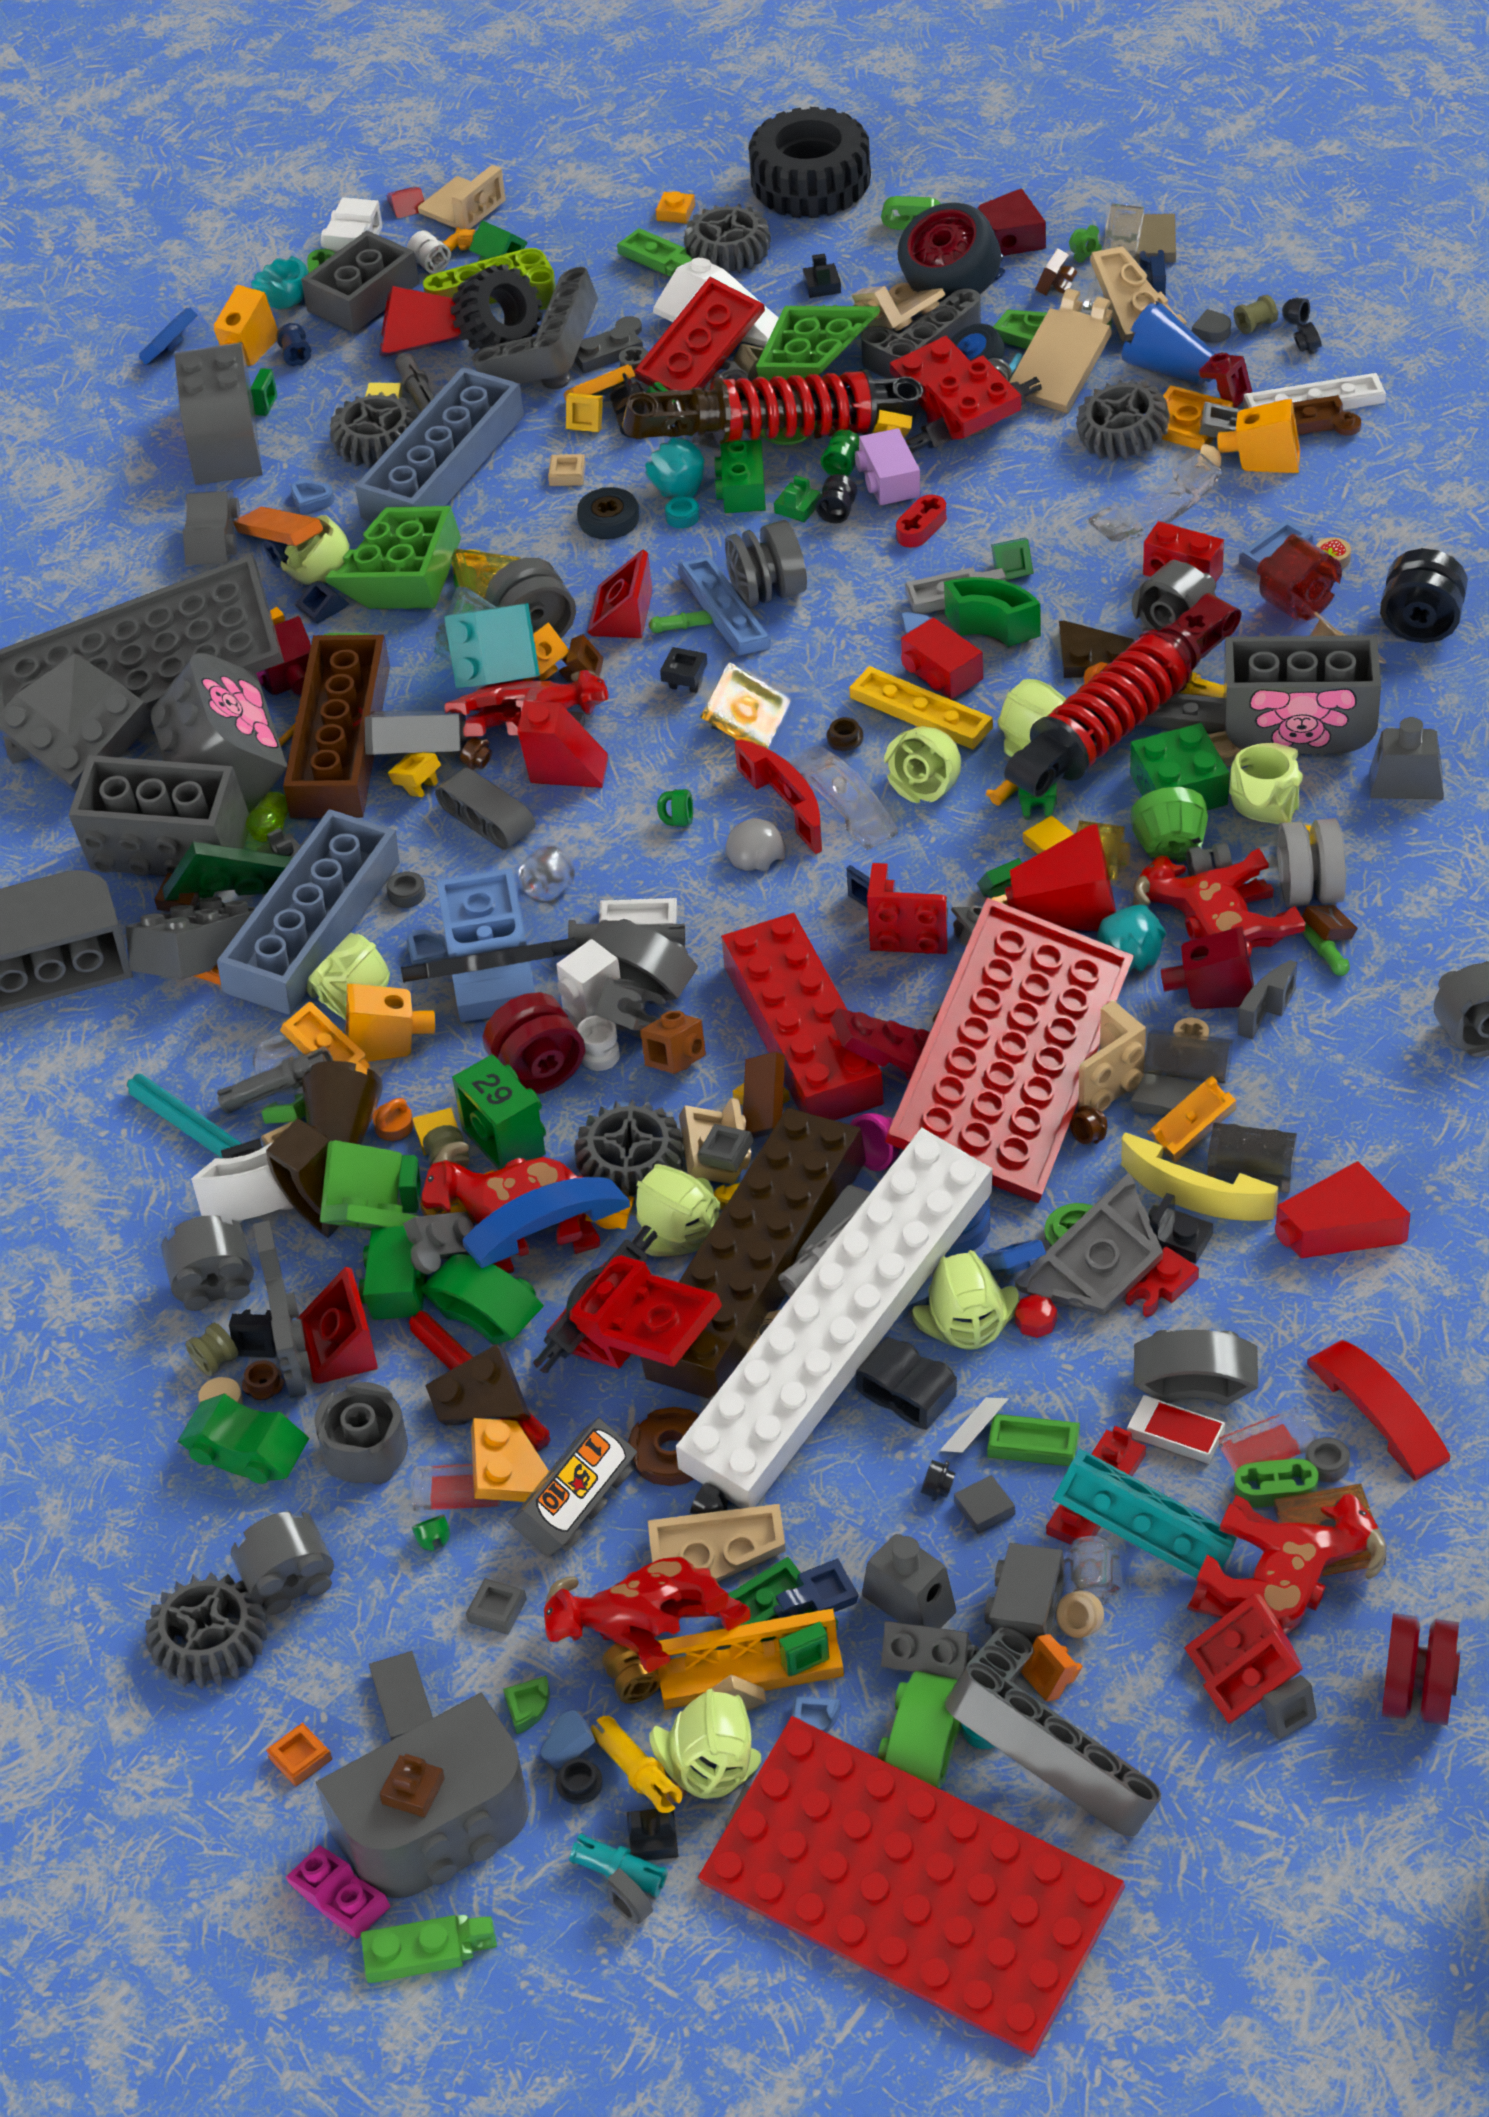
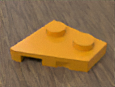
[471,1418,549,1502]

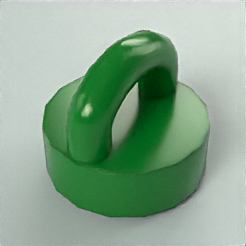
[657,789,694,827]

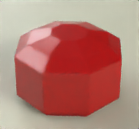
[1015,1294,1057,1338]

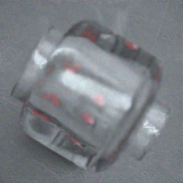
[518,845,575,901]
[1063,1536,1123,1606]

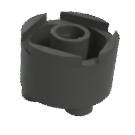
[1132,560,1216,632]
[1434,961,1489,1057]
[161,1215,254,1311]
[315,1382,408,1484]
[231,1511,334,1615]

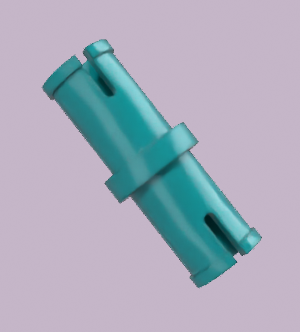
[569,1833,668,1897]

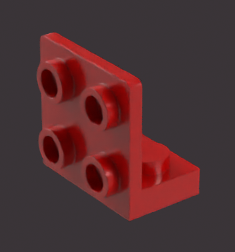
[867,863,948,954]

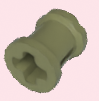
[1233,295,1278,335]

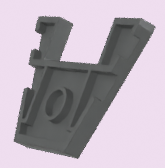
[253,1220,312,1398]

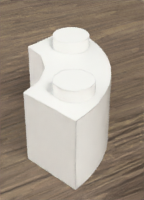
[191,1142,294,1225]

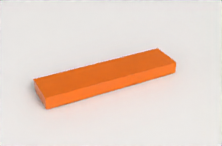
[233,506,324,546]

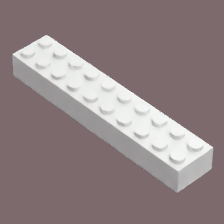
[676,1127,992,1508]

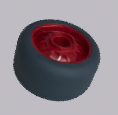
[897,202,1001,303]

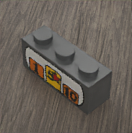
[508,1417,638,1557]

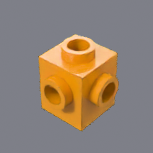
[523,622,569,681]

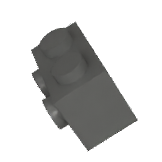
[985,1543,1067,1645]

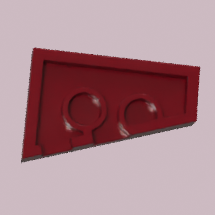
[830,1008,930,1080]

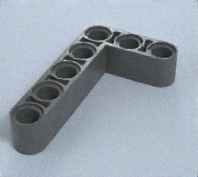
[472,267,598,384]
[945,1627,1161,1836]

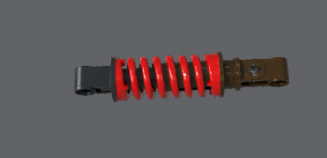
[622,369,923,444]

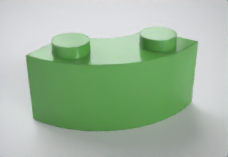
[877,1670,962,1789]

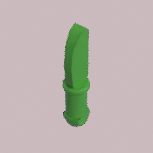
[649,610,713,633]
[1302,922,1350,976]

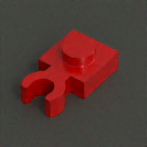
[1126,1247,1199,1317]

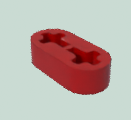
[896,494,947,548]

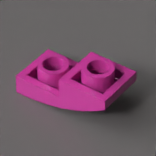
[286,1845,391,1939]

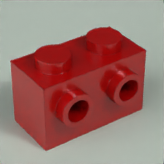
[1143,521,1224,582]
[901,617,983,700]

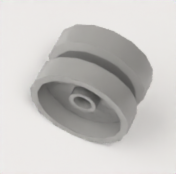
[1277,818,1346,907]

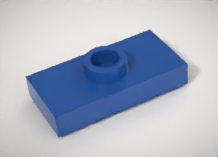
[138,307,198,365]
[982,1239,1046,1275]

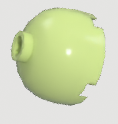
[281,515,349,585]
[884,726,961,803]

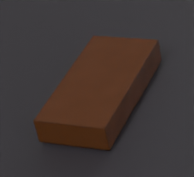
[743,1051,785,1138]

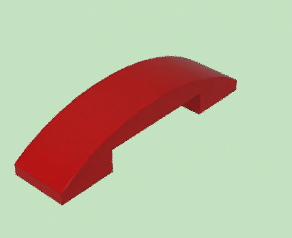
[734,739,822,854]
[1307,1340,1450,1481]

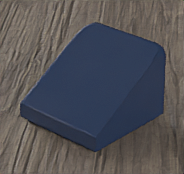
[295,581,349,624]
[846,865,870,908]

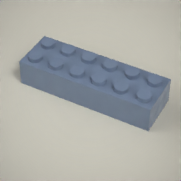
[355,367,524,522]
[217,809,400,1015]

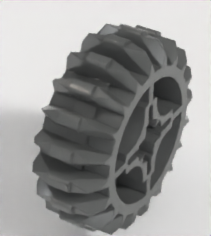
[684,204,771,273]
[1076,378,1170,462]
[329,392,417,468]
[574,1099,685,1197]
[145,1572,268,1689]

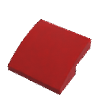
[1184,1593,1303,1724]

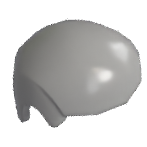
[725,818,786,871]

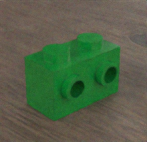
[714,440,766,513]
[359,1226,427,1320]

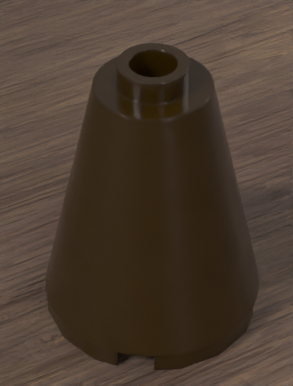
[302,1061,383,1145]

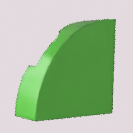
[261,1093,306,1124]
[503,1676,550,1734]

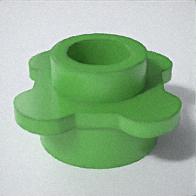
[1069,225,1102,262]

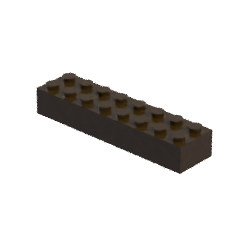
[640,1108,866,1399]

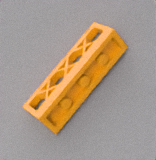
[657,1608,844,1710]

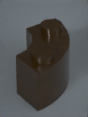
[266,1118,339,1238]

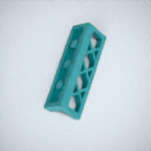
[1052,1448,1237,1579]

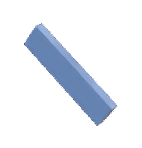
[678,557,771,656]

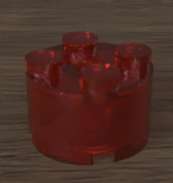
[1257,534,1342,621]

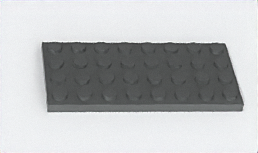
[0,555,284,764]

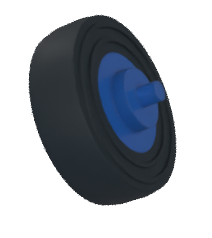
[951,323,1005,361]

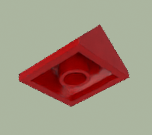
[587,549,652,638]
[296,1266,378,1384]

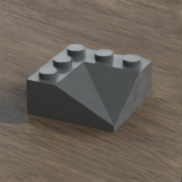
[0,653,152,794]

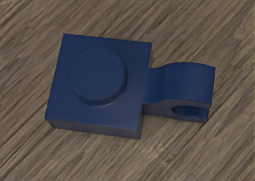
[1139,250,1166,297]
[773,1558,859,1618]

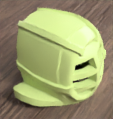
[997,679,1066,757]
[1229,743,1303,824]
[306,932,390,1021]
[636,1164,720,1257]
[911,1250,1020,1350]
[649,1688,761,1799]

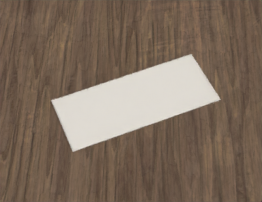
[940,1397,1009,1453]

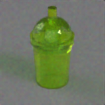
[246,792,289,842]

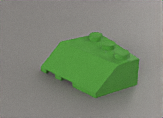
[756,306,880,381]
[325,506,461,609]

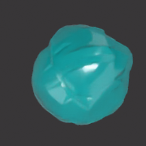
[251,256,309,310]
[645,437,705,498]
[1096,905,1166,973]

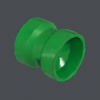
[820,429,859,476]

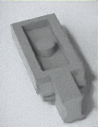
[905,567,1006,614]

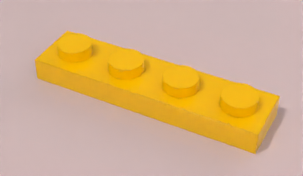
[849,666,993,750]

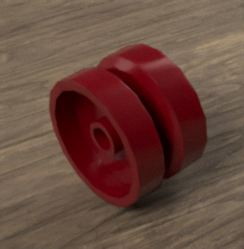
[482,992,586,1094]
[1381,1613,1461,1726]

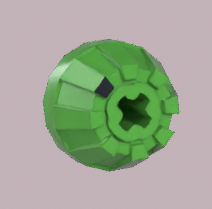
[1130,787,1208,863]

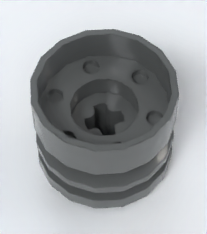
[725,520,807,608]

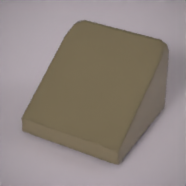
[733,344,764,381]

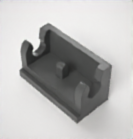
[594,977,666,1030]

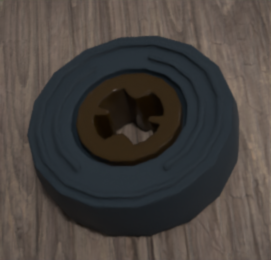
[577,487,639,539]

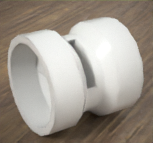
[407,231,451,274]
[577,1015,620,1071]

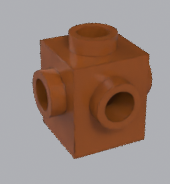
[640,1011,706,1074]

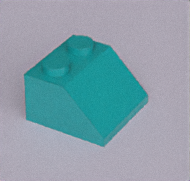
[444,603,540,688]

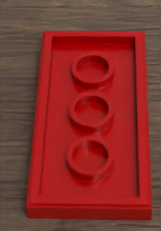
[634,277,765,391]

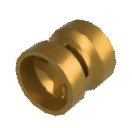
[602,1643,661,1704]

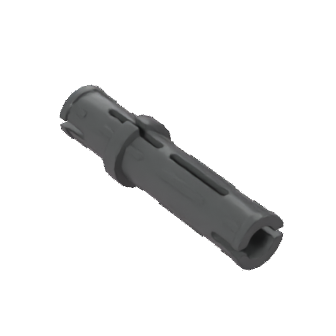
[395,353,435,413]
[217,1046,334,1114]

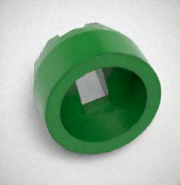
[412,1515,450,1551]

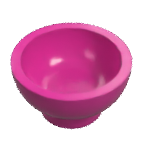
[850,1113,900,1171]

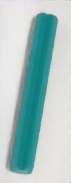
[126,1074,242,1158]

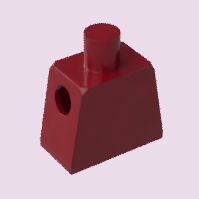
[977,188,1046,256]
[261,616,311,695]
[1161,926,1254,1009]

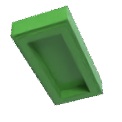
[987,1414,1080,1466]

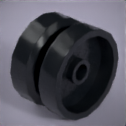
[1380,548,1468,643]

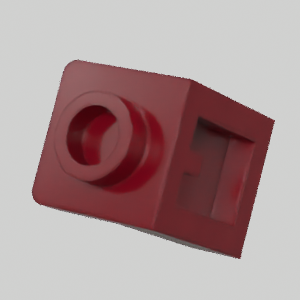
[1199,353,1252,408]

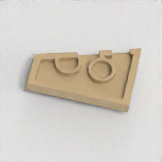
[1090,246,1187,342]
[647,1504,786,1582]

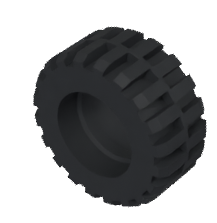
[748,107,871,218]

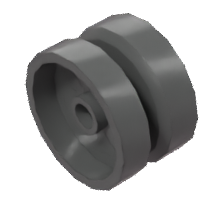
[485,558,576,638]

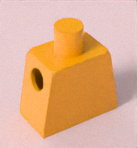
[213,284,278,366]
[1217,399,1301,473]
[345,984,435,1062]

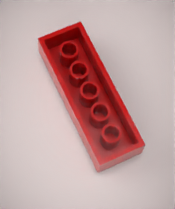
[721,912,884,1121]

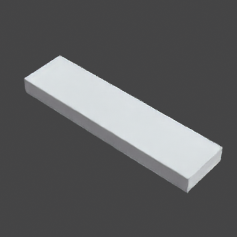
[1243,373,1386,410]

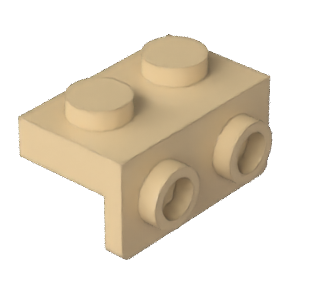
[679,1098,751,1184]

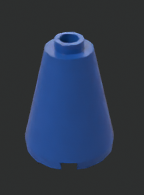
[1121,301,1215,385]

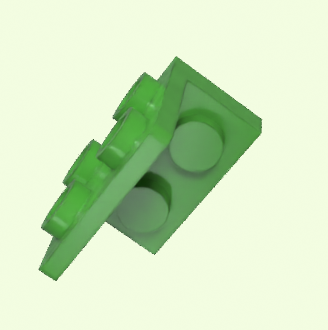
[320,1140,418,1231]

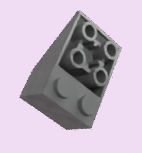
[125,897,256,979]

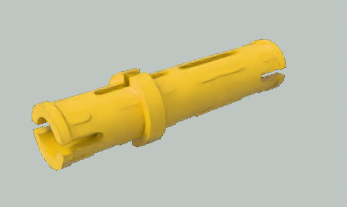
[590,1716,682,1813]

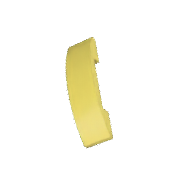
[1121,1132,1278,1221]

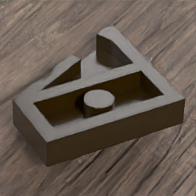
[1059,620,1134,678]
[425,1344,531,1426]

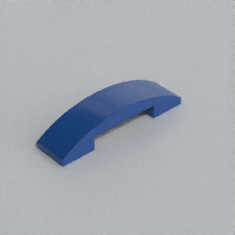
[462,1177,630,1268]

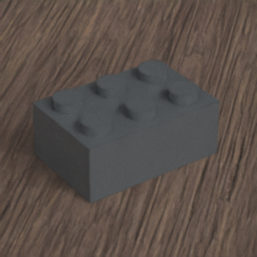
[301,230,419,333]

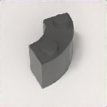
[182,490,240,565]
[587,919,698,1004]
[1134,1329,1258,1406]

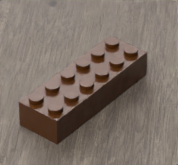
[283,634,390,818]

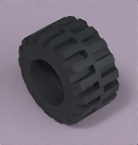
[451,264,543,350]

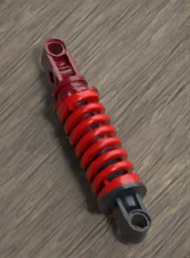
[1004,593,1242,798]

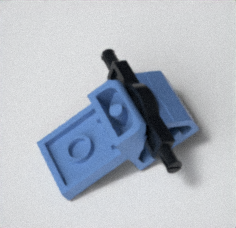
[401,868,577,1023]

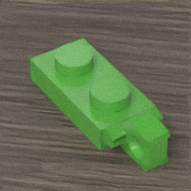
[617,228,692,276]
[361,1915,497,1983]

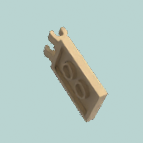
[1009,288,1113,413]

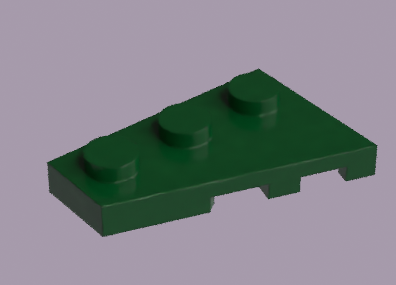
[162,842,293,901]

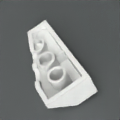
[653,258,779,347]

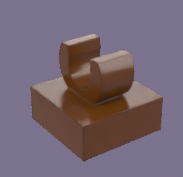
[1035,248,1078,296]
[559,634,604,682]
[379,1753,445,1818]

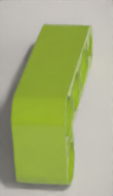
[423,248,556,310]

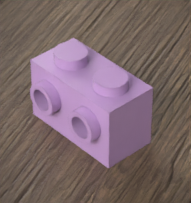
[855,428,920,505]

